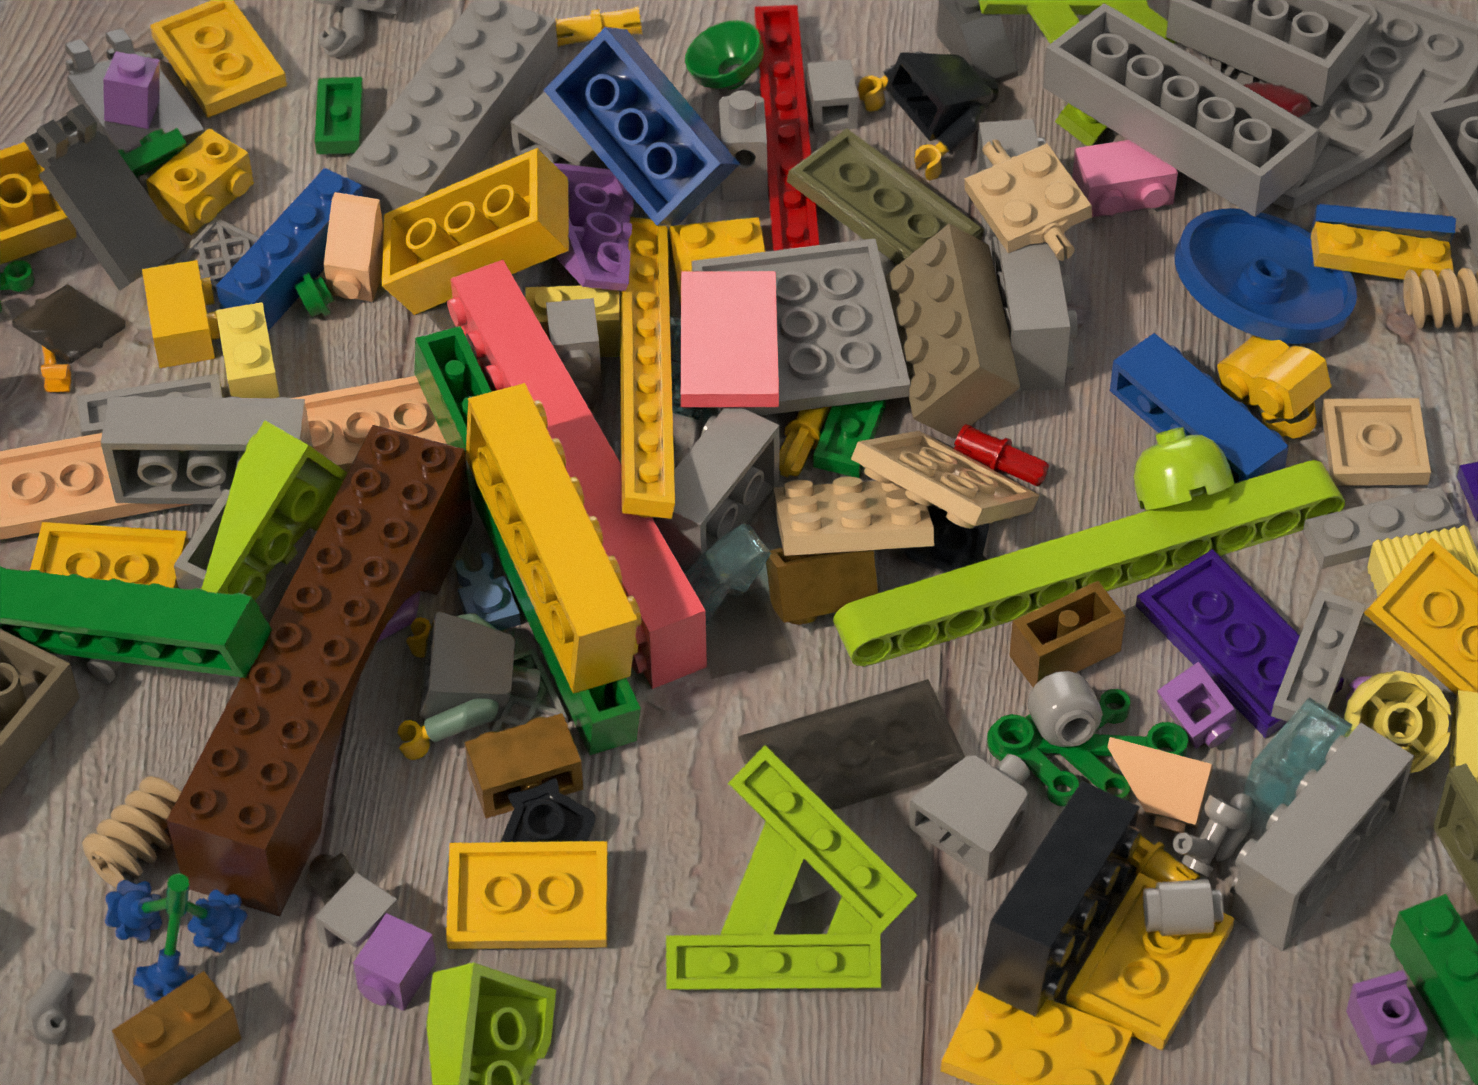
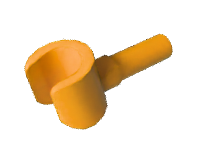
[41,340,71,392]

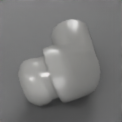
[26,969,75,1044]

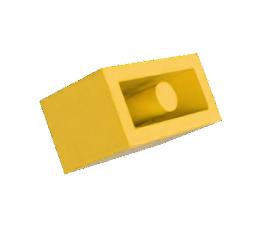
[142,260,221,368]

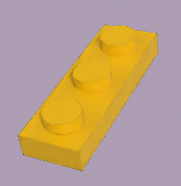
[1311,222,1454,280]

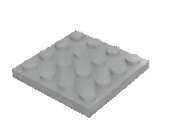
[691,238,911,416]

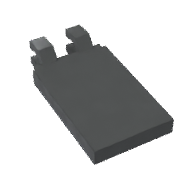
[65,28,204,153]
[24,104,185,291]

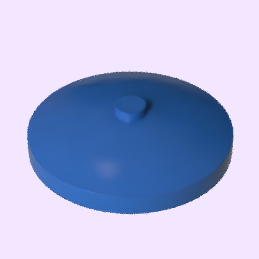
[1175,208,1357,344]

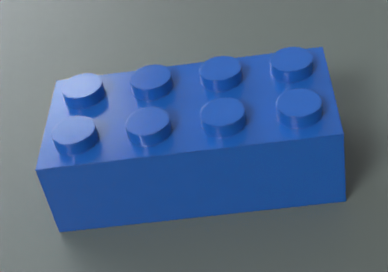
[544,27,740,226]

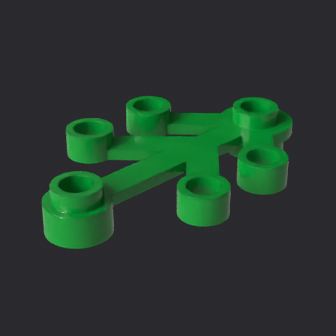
[987,689,1188,807]

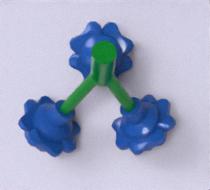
[105,873,248,1002]

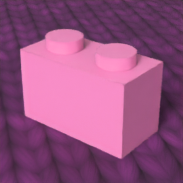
[1072,140,1178,217]

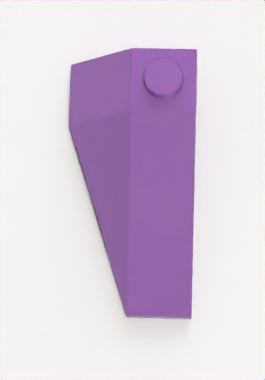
[553,163,633,291]

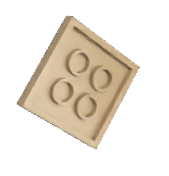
[851,431,1040,528]
[773,477,934,556]

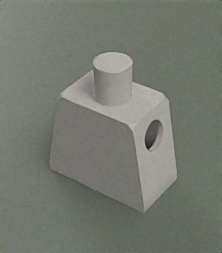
[719,90,768,202]
[909,754,1030,881]

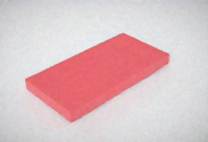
[681,271,779,408]

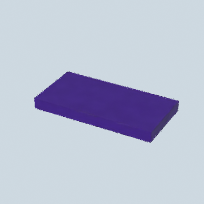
[1136,549,1344,738]

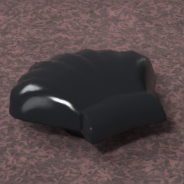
[905,509,989,574]
[501,778,596,842]

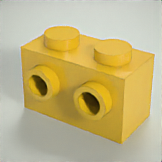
[146,128,254,235]

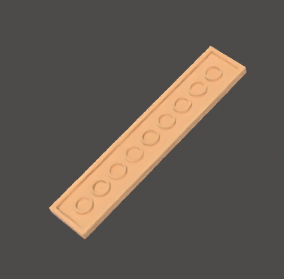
[0,376,446,540]

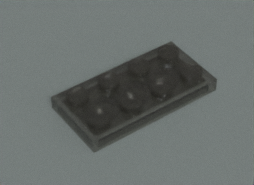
[738,679,965,811]

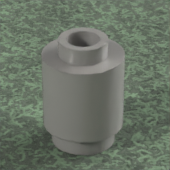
[1143,879,1223,936]

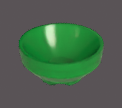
[685,20,764,90]

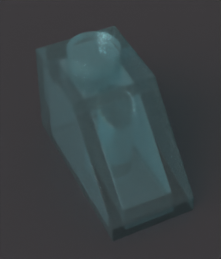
[1243,697,1352,816]

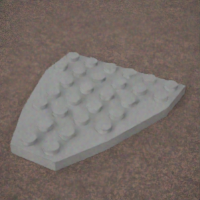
[1212,0,1478,211]

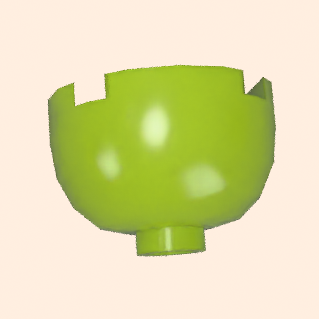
[1133,427,1235,510]

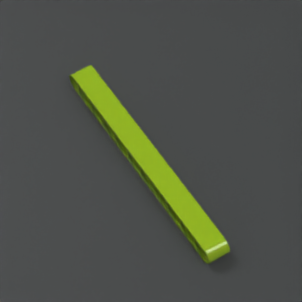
[833,460,1345,667]

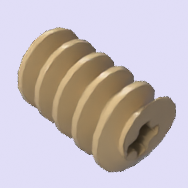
[1403,268,1478,329]
[82,776,181,888]

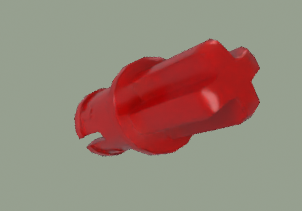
[953,424,1049,486]

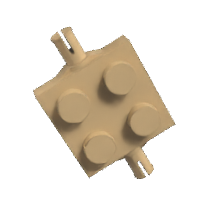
[964,139,1092,261]

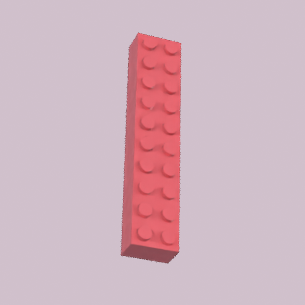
[447,260,707,689]

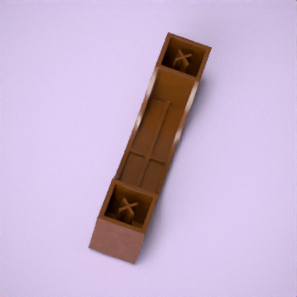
[166,425,473,917]

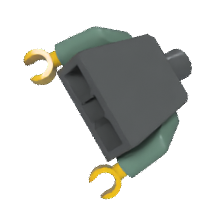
[397,611,541,760]

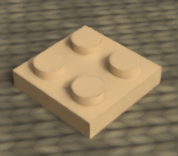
[1321,398,1431,486]

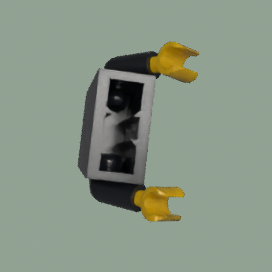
[858,51,999,180]

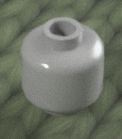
[1027,671,1102,747]

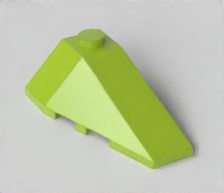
[201,420,347,600]
[426,962,556,1085]

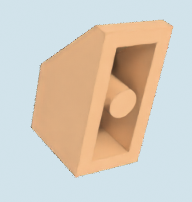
[324,192,384,302]
[1108,737,1213,833]

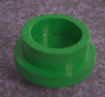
[295,273,335,318]

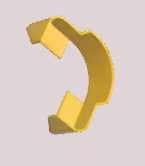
[1261,402,1317,439]

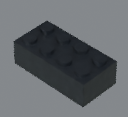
[977,781,1142,1017]

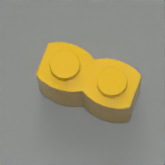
[1217,335,1331,419]

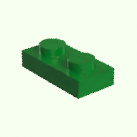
[315,77,364,154]
[117,127,186,178]
[813,400,886,478]

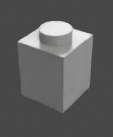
[807,59,858,132]

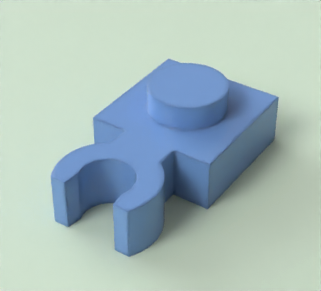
[456,552,521,631]

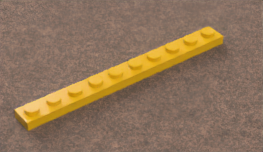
[620,217,675,519]

